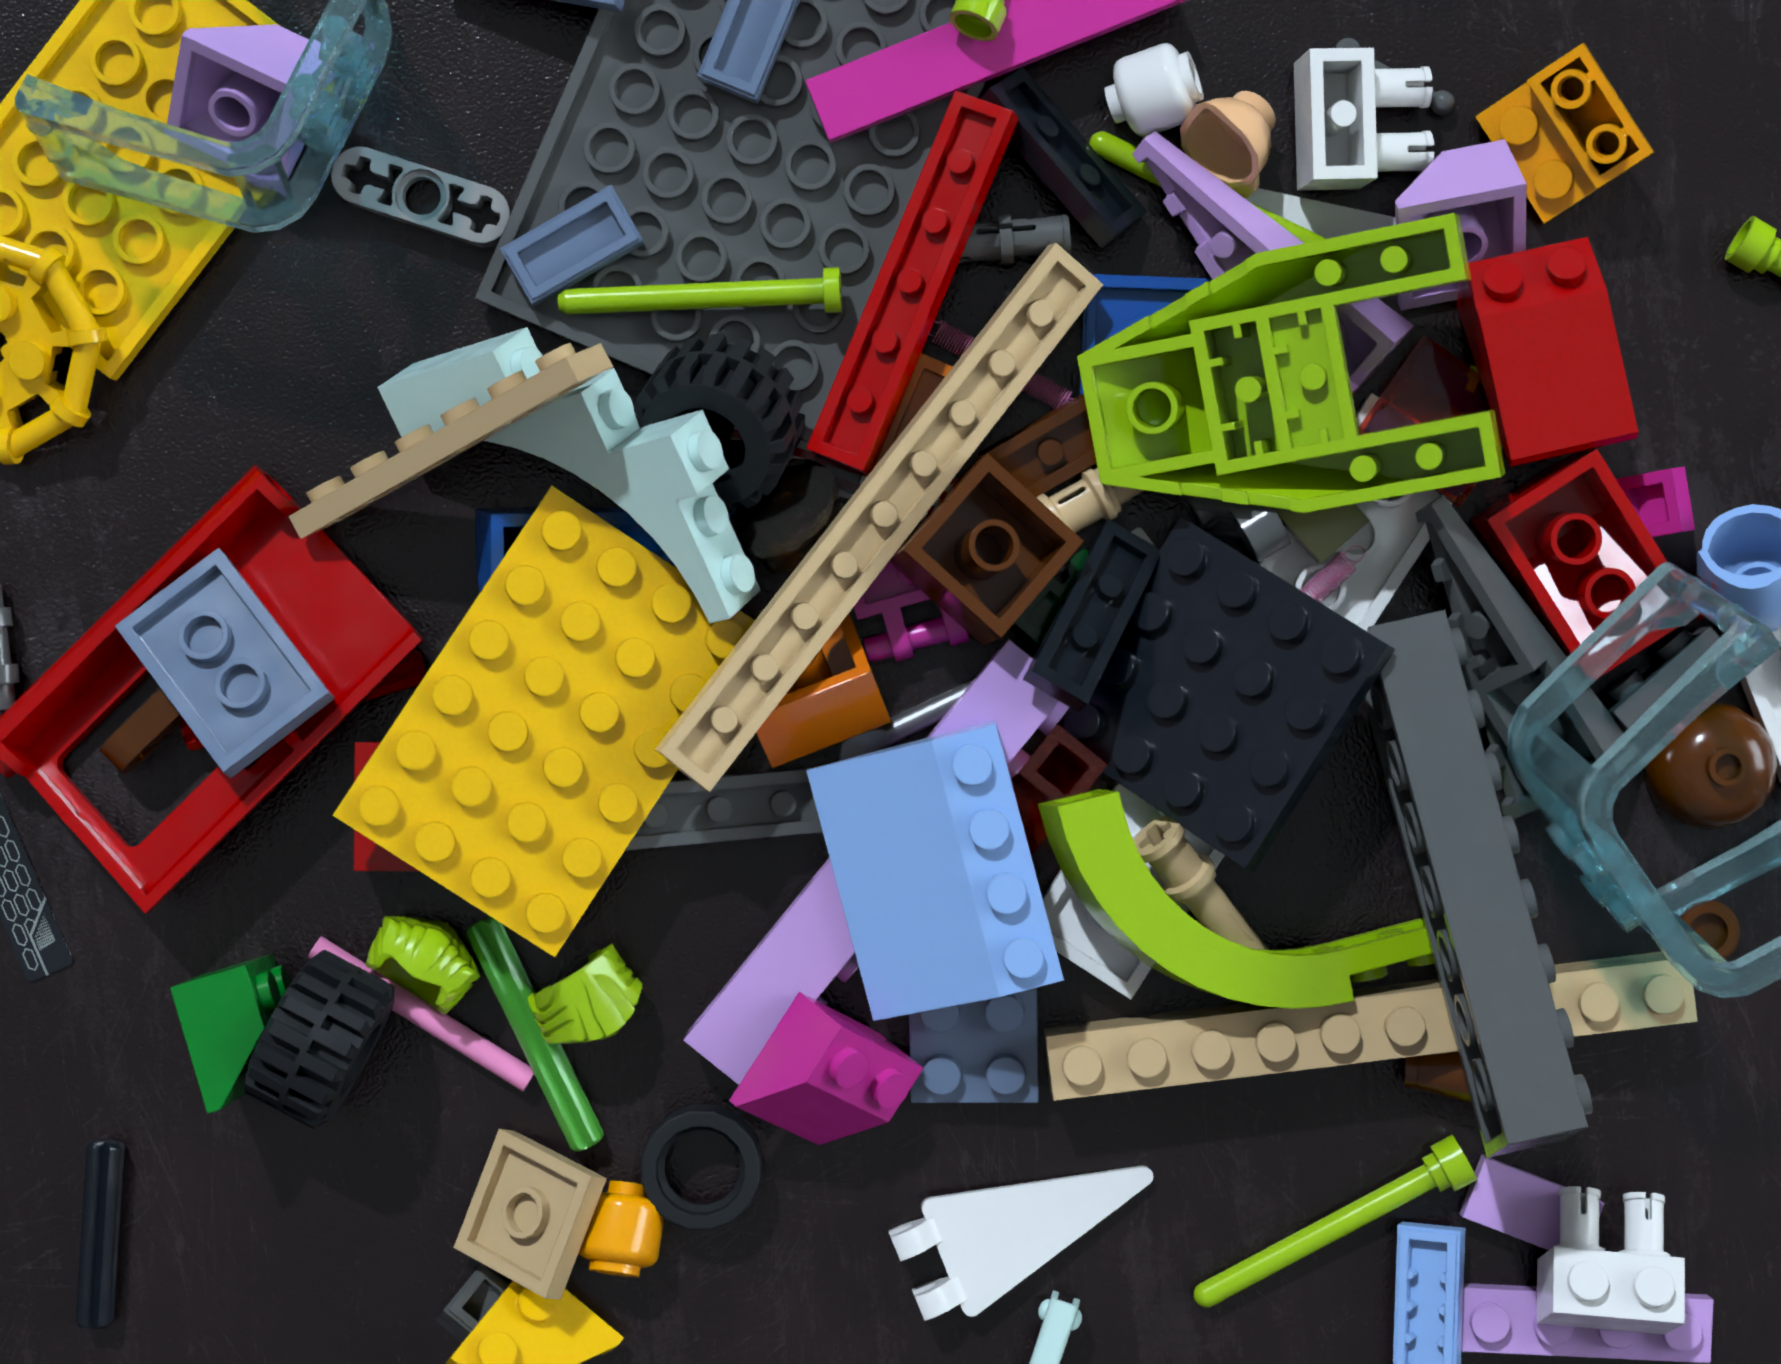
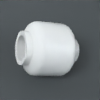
[1104,43,1204,137]

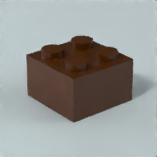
[889,453,1084,646]

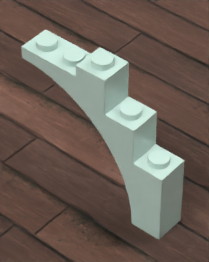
[377,327,761,623]

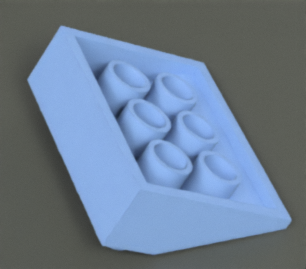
[806,720,1064,1021]

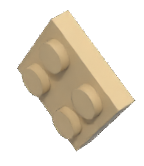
[453,1129,607,1300]

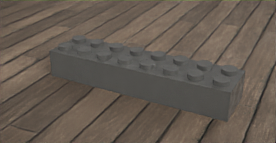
[1364,610,1593,1158]

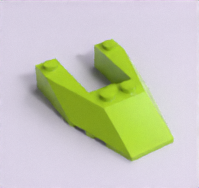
[1077,213,1506,513]

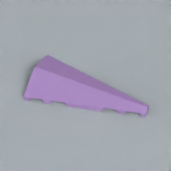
[1133,131,1414,396]

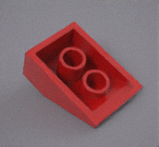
[1456,236,1639,467]
[1471,449,1699,683]

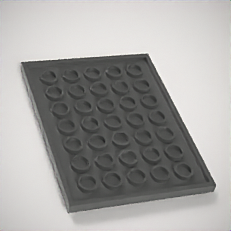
[475,0,987,443]

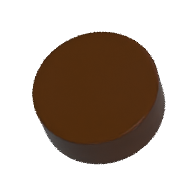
[1671,899,1740,964]

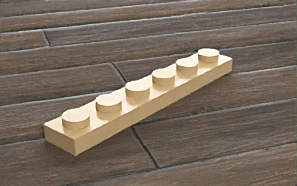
[289,343,613,539]

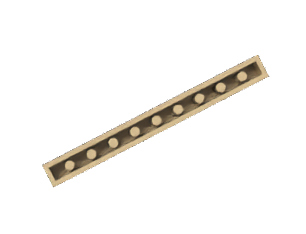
[1042,950,1698,1101]

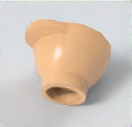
[1180,91,1276,198]

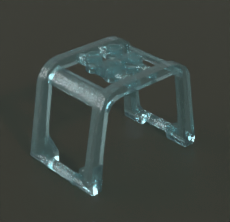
[15,0,393,233]
[1507,562,1781,998]

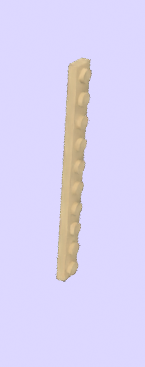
[654,243,1103,792]

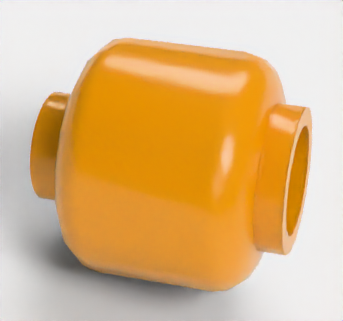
[579,1181,664,1278]

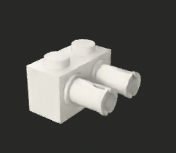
[1294,48,1434,191]
[1537,1186,1685,1334]

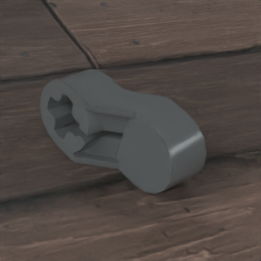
[1181,495,1291,563]

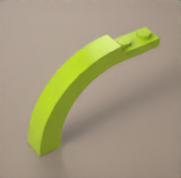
[1038,789,1434,1009]

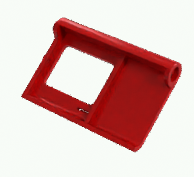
[0,465,424,914]

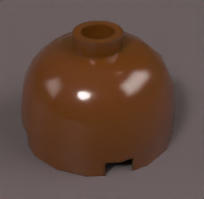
[1644,702,1778,829]

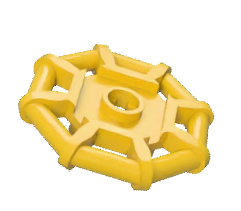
[0,235,108,465]

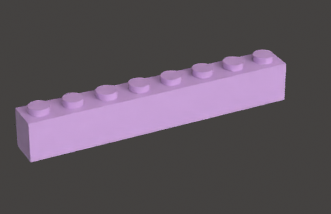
[683,638,1069,1085]

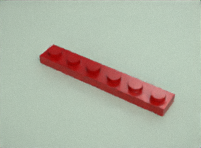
[806,90,1019,475]

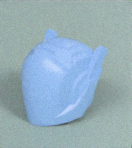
[1696,504,1781,634]

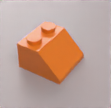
[756,612,891,768]

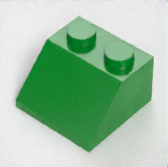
[170,954,292,1114]

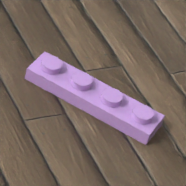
[1461,1283,1714,1363]

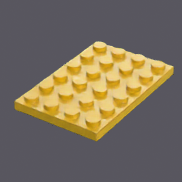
[0,0,349,381]
[332,486,755,957]

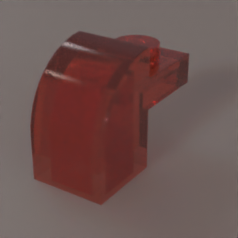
[1011,724,1107,856]

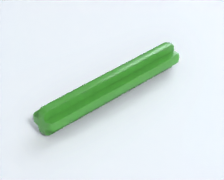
[466,916,604,1152]

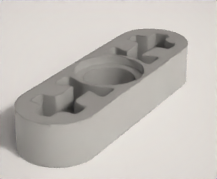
[331,146,512,247]

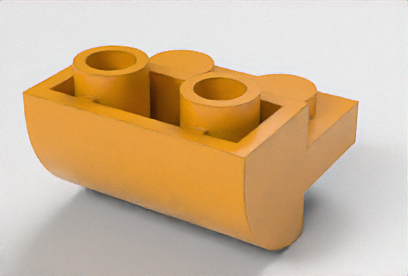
[1475,43,1654,224]

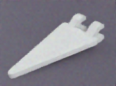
[888,1165,1154,1321]

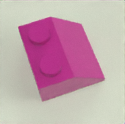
[729,992,924,1145]

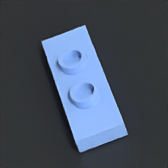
[1393,1221,1466,1364]

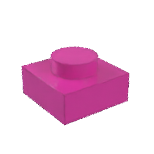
[1616,467,1695,538]

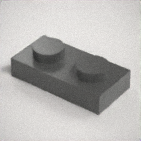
[1605,626,1727,731]

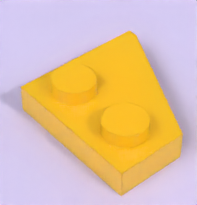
[446,1281,624,1364]

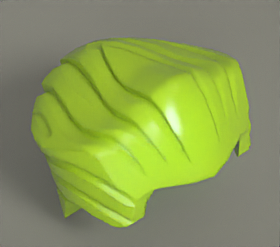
[365,916,481,1015]
[527,943,642,1044]

